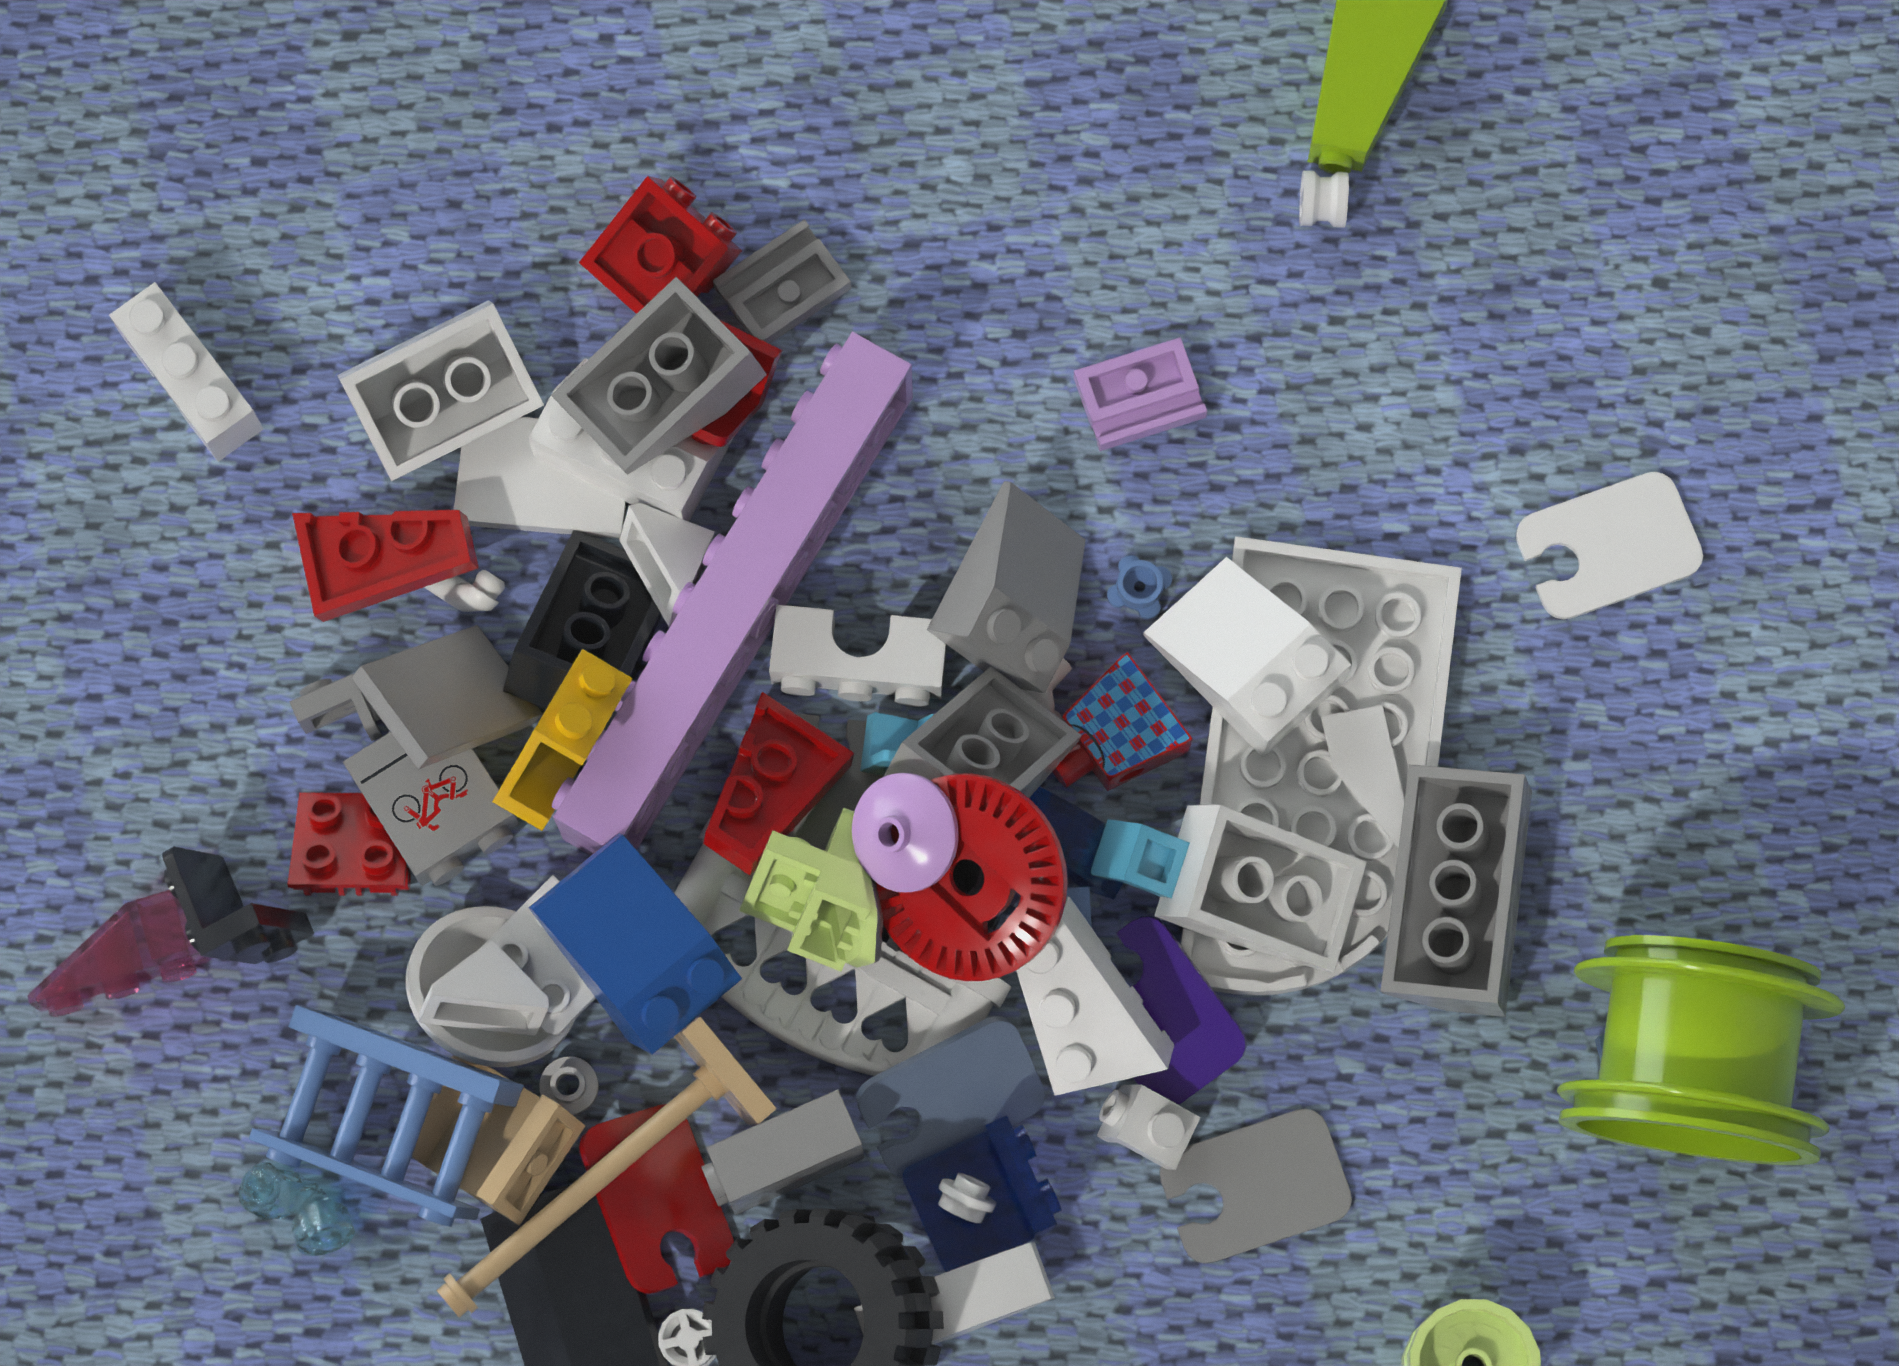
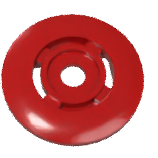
[876,773,1068,981]

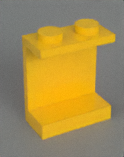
[492,649,633,831]

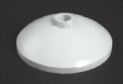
[406,906,575,1067]

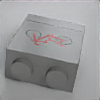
[343,732,520,886]

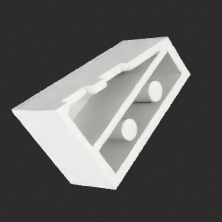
[1013,896,1174,1096]

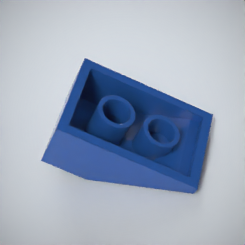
[528,833,742,1055]

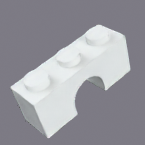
[109,282,263,462]
[769,604,947,707]

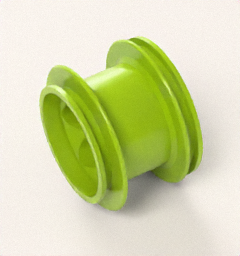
[1557,935,1845,1165]

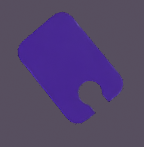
[1116,916,1247,1105]

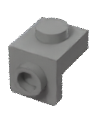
[289,674,382,741]

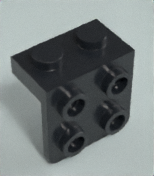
[162,846,314,964]

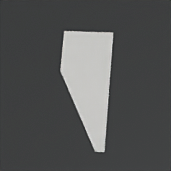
[1321,704,1405,848]

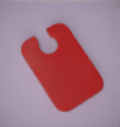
[579,1104,734,1294]

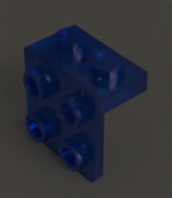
[903,1115,1062,1272]

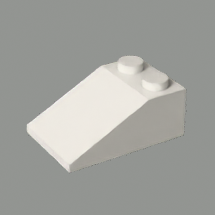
[1143,557,1351,758]
[1154,805,1366,973]

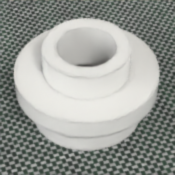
[539,1056,599,1115]
[938,1173,996,1223]

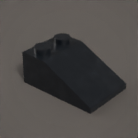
[503,530,662,731]

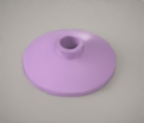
[852,773,959,893]

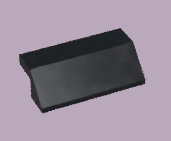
[480,1185,668,1366]

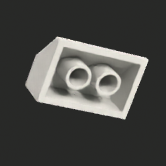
[337,300,544,481]
[528,358,734,521]

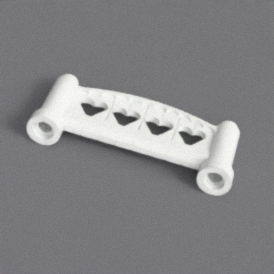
[674,818,1012,1076]

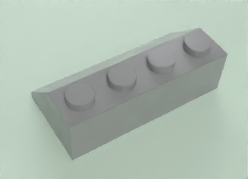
[1381,764,1532,1017]

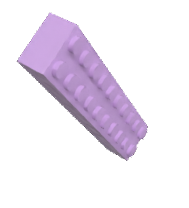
[552,332,913,856]

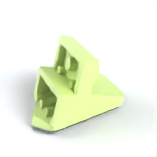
[739,807,883,971]

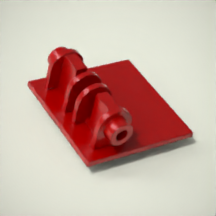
[287,792,411,896]

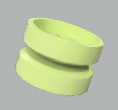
[1401,1299,1541,1366]

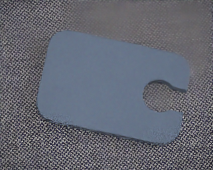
[856,1016,1045,1178]

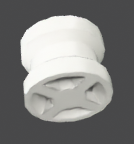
[1299,170,1349,228]
[658,1309,716,1366]

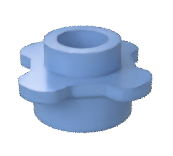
[1107,555,1172,619]

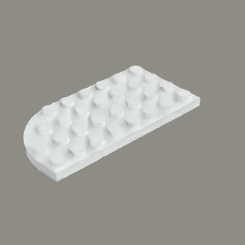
[1181,537,1462,996]

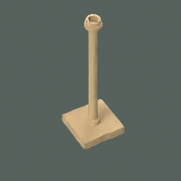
[436,1017,777,1318]

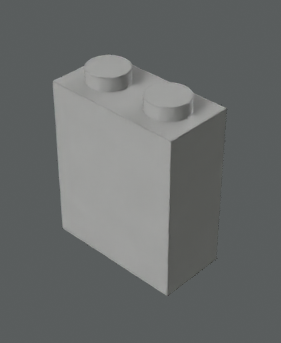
[701,1090,864,1215]

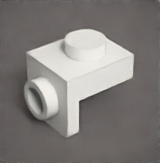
[1097,1085,1201,1170]

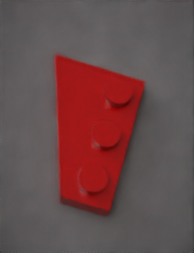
[292,510,479,622]

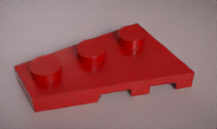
[703,692,855,875]

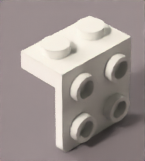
[485,875,596,1036]

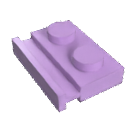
[1073,337,1207,452]

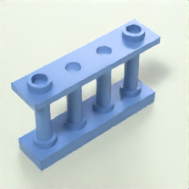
[249,1005,523,1227]

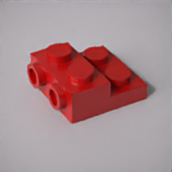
[579,176,742,314]

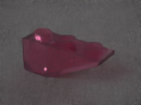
[27,890,209,1017]

